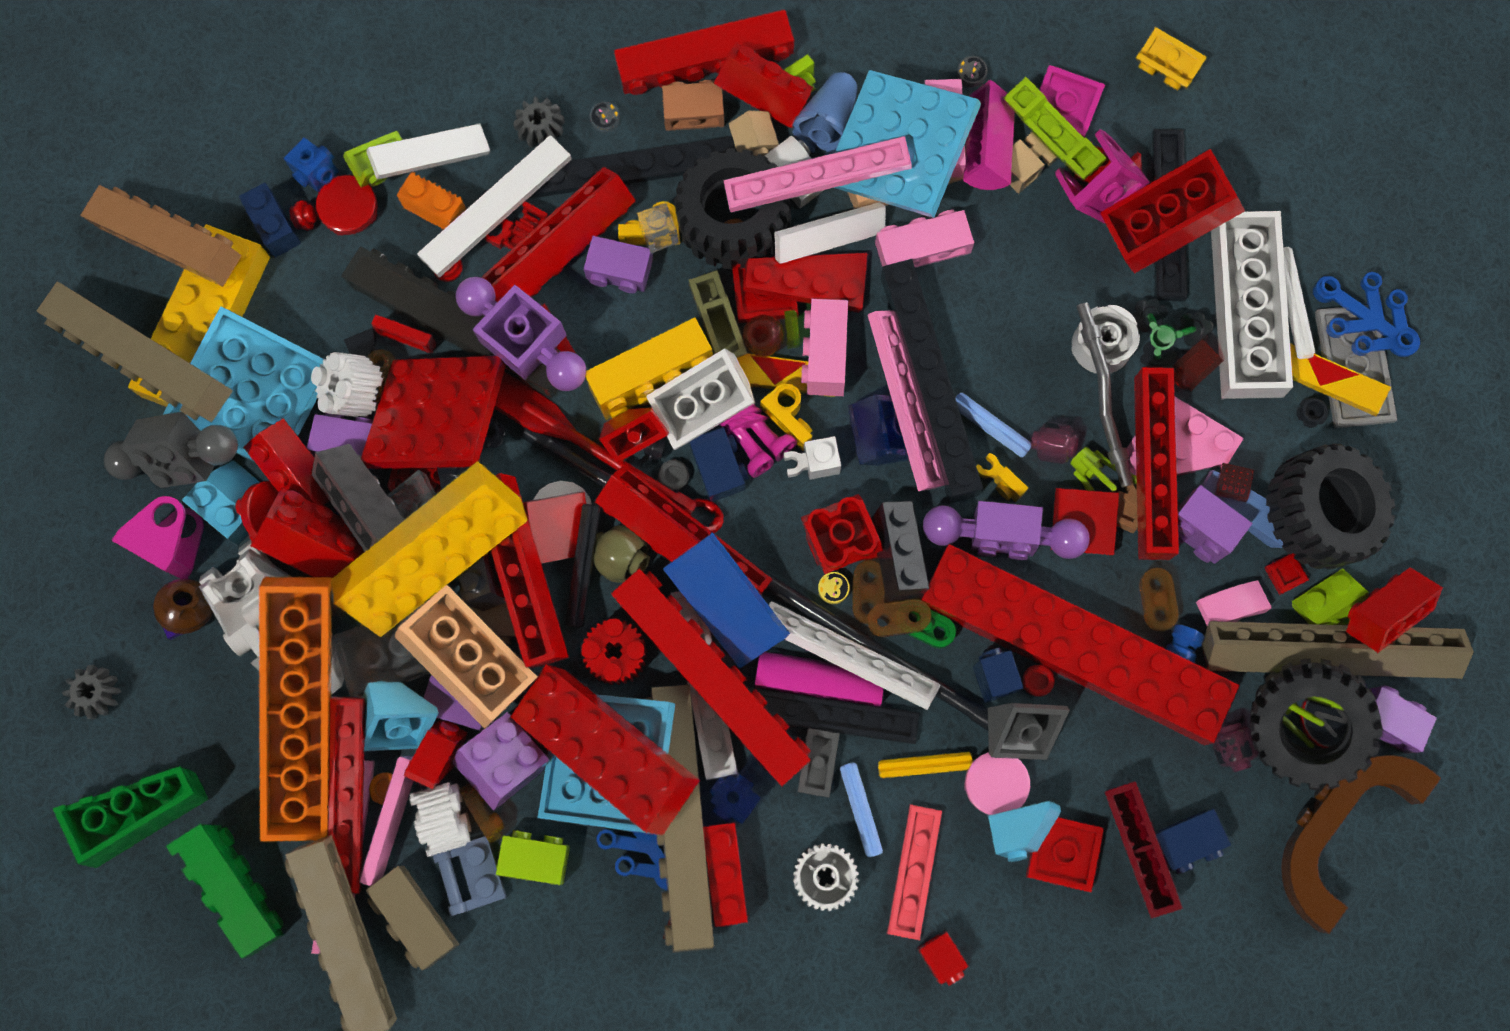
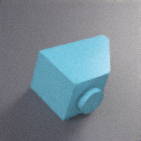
[988,801,1061,862]

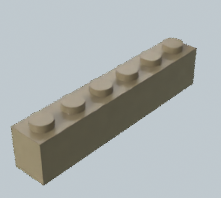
[285,835,397,1031]

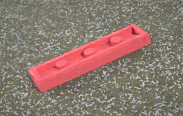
[887,805,942,940]

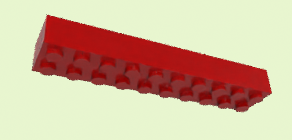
[919,544,1240,745]

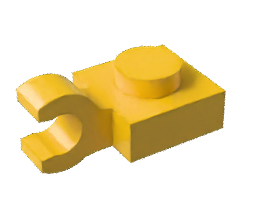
[976,453,1028,502]

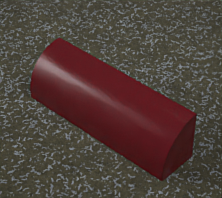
[1105,781,1183,919]

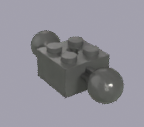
[104,412,238,488]

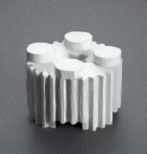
[311,352,383,417]
[410,782,472,856]
[793,844,859,911]

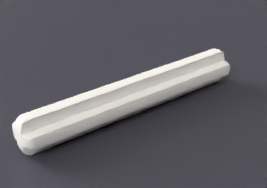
[1283,247,1315,359]

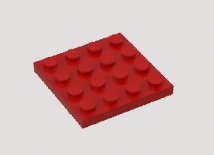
[361,356,506,469]

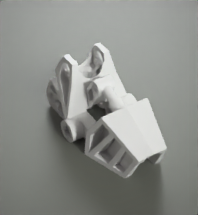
[199,539,346,695]

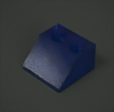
[848,394,909,466]

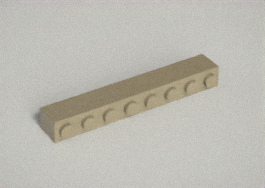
[37,281,233,423]
[1202,621,1474,679]
[645,685,714,953]

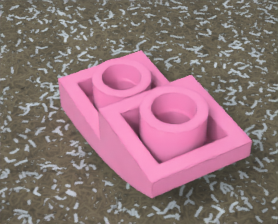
[1196,580,1272,626]

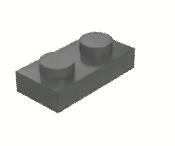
[798,728,839,798]

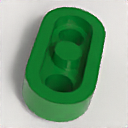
[895,603,956,649]

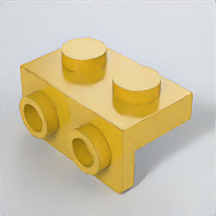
[1136,27,1207,90]

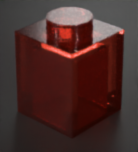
[1172,339,1224,392]

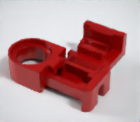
[484,201,548,250]

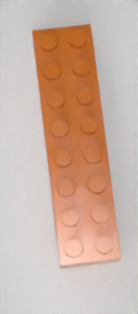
[259,577,332,841]

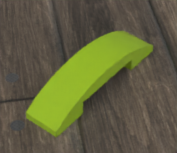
[1004,77,1107,180]

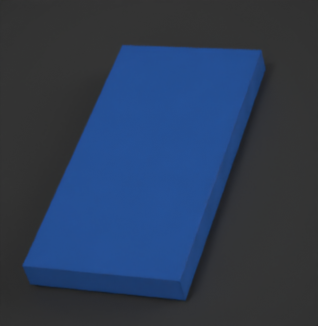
[663,532,790,668]

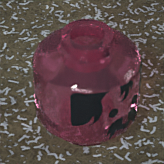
[1031,422,1079,464]
[1212,722,1259,772]

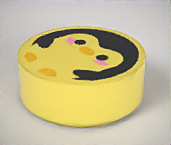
[818,572,850,604]

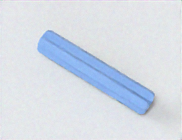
[955,392,1032,457]
[840,762,883,857]

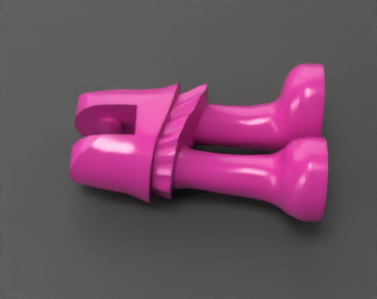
[720,404,798,478]

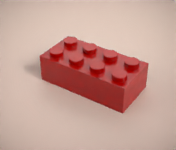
[1100,149,1245,274]
[251,487,365,578]

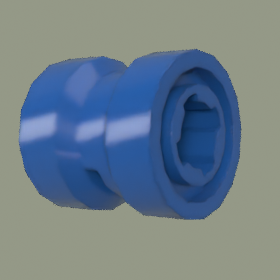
[1165,624,1205,663]

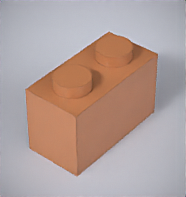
[662,80,724,131]

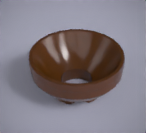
[153,579,213,634]

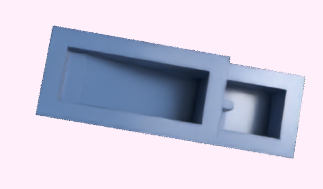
[1202,470,1283,548]

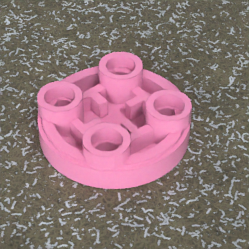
[964,752,1030,815]

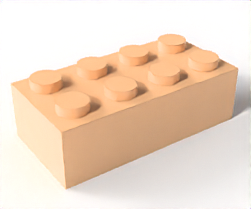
[394,585,537,729]

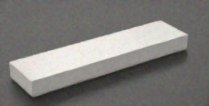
[366,124,490,179]
[775,202,886,264]

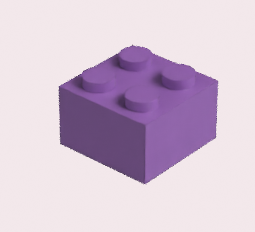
[1178,485,1253,564]
[452,712,549,811]

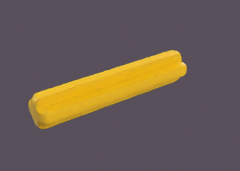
[878,752,973,778]

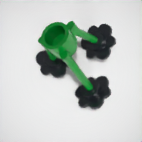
[1133,298,1213,368]

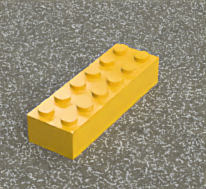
[128,224,270,407]
[332,461,527,637]

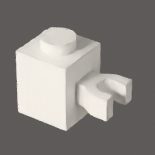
[784,436,841,479]

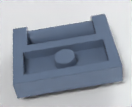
[432,836,507,917]

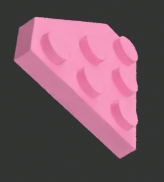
[1126,396,1244,476]

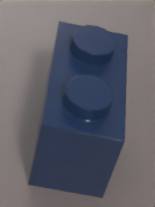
[238,182,301,258]
[689,427,749,502]
[973,648,1024,703]
[1155,809,1231,874]

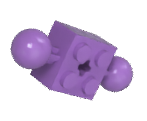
[456,277,586,391]
[923,501,1090,560]

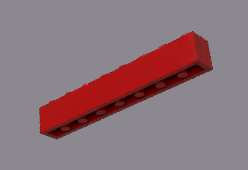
[611,568,811,787]

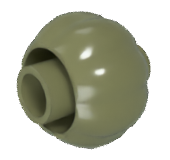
[593,525,650,583]

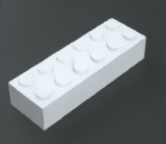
[1211,211,1293,399]

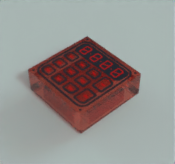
[1214,463,1254,502]

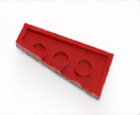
[742,253,868,313]

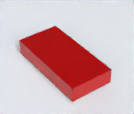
[371,314,437,354]

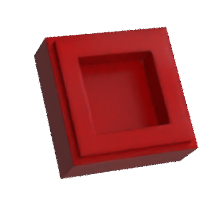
[1264,553,1309,595]

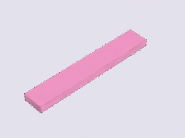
[724,136,912,212]
[868,310,945,491]

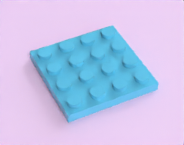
[834,70,981,218]
[163,306,323,462]
[538,695,675,835]

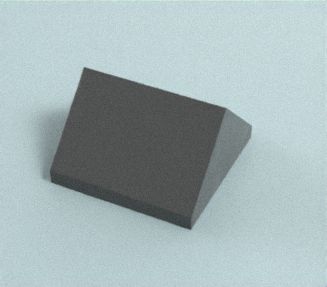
[988,703,1070,760]

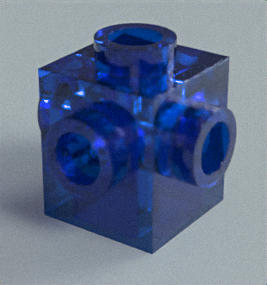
[710,774,761,825]

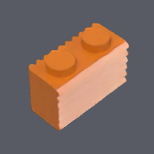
[397,172,467,229]

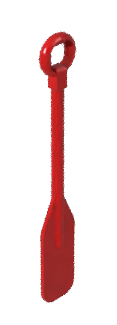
[494,372,724,533]

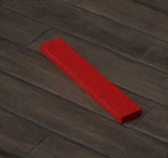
[327,697,365,894]

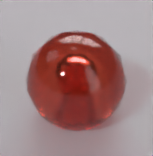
[742,314,785,357]

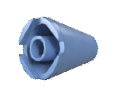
[793,72,857,156]

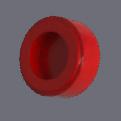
[1022,665,1055,697]

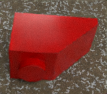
[599,408,669,463]
[403,719,468,789]

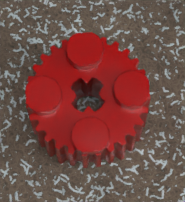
[582,619,648,685]

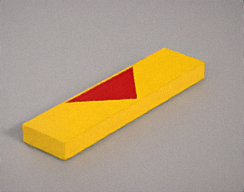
[1290,343,1391,417]
[737,354,835,397]

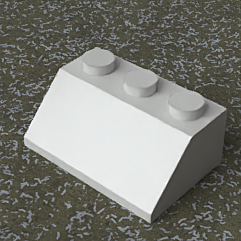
[646,349,755,450]

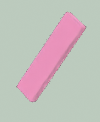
[360,755,414,886]

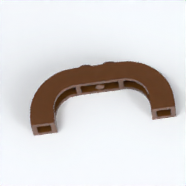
[1281,755,1441,934]

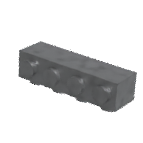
[312,444,405,552]

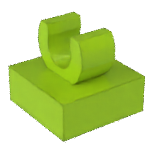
[784,54,816,93]

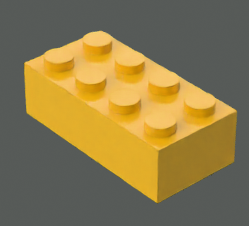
[585,317,713,420]

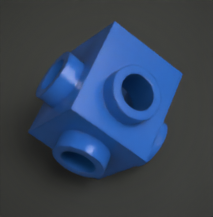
[283,138,339,192]

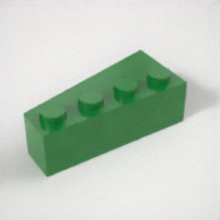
[52,766,209,868]
[166,824,284,959]

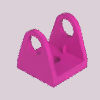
[1055,129,1149,223]
[112,496,204,579]

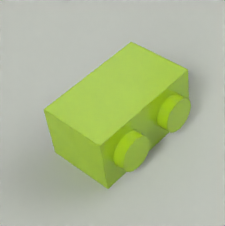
[496,830,570,885]

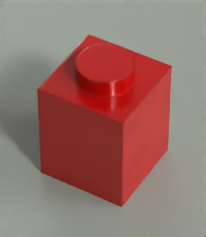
[917,931,969,986]

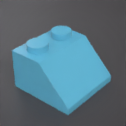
[182,460,259,545]
[362,681,438,751]

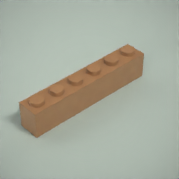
[80,185,242,287]

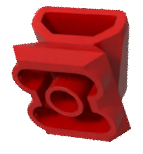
[800,494,883,574]

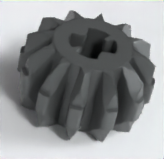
[513,96,565,148]
[61,665,121,719]

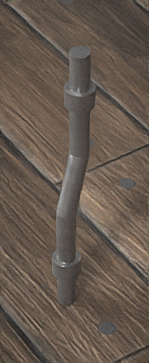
[1076,302,1134,488]

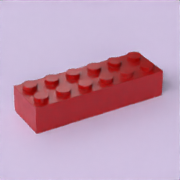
[511,664,700,835]

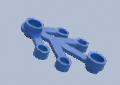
[1313,272,1420,357]
[596,829,667,890]

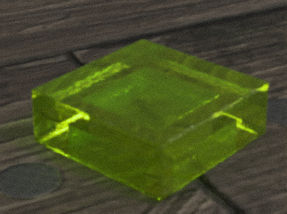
[784,310,800,349]

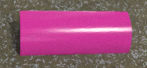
[963,80,1015,190]
[755,652,884,707]

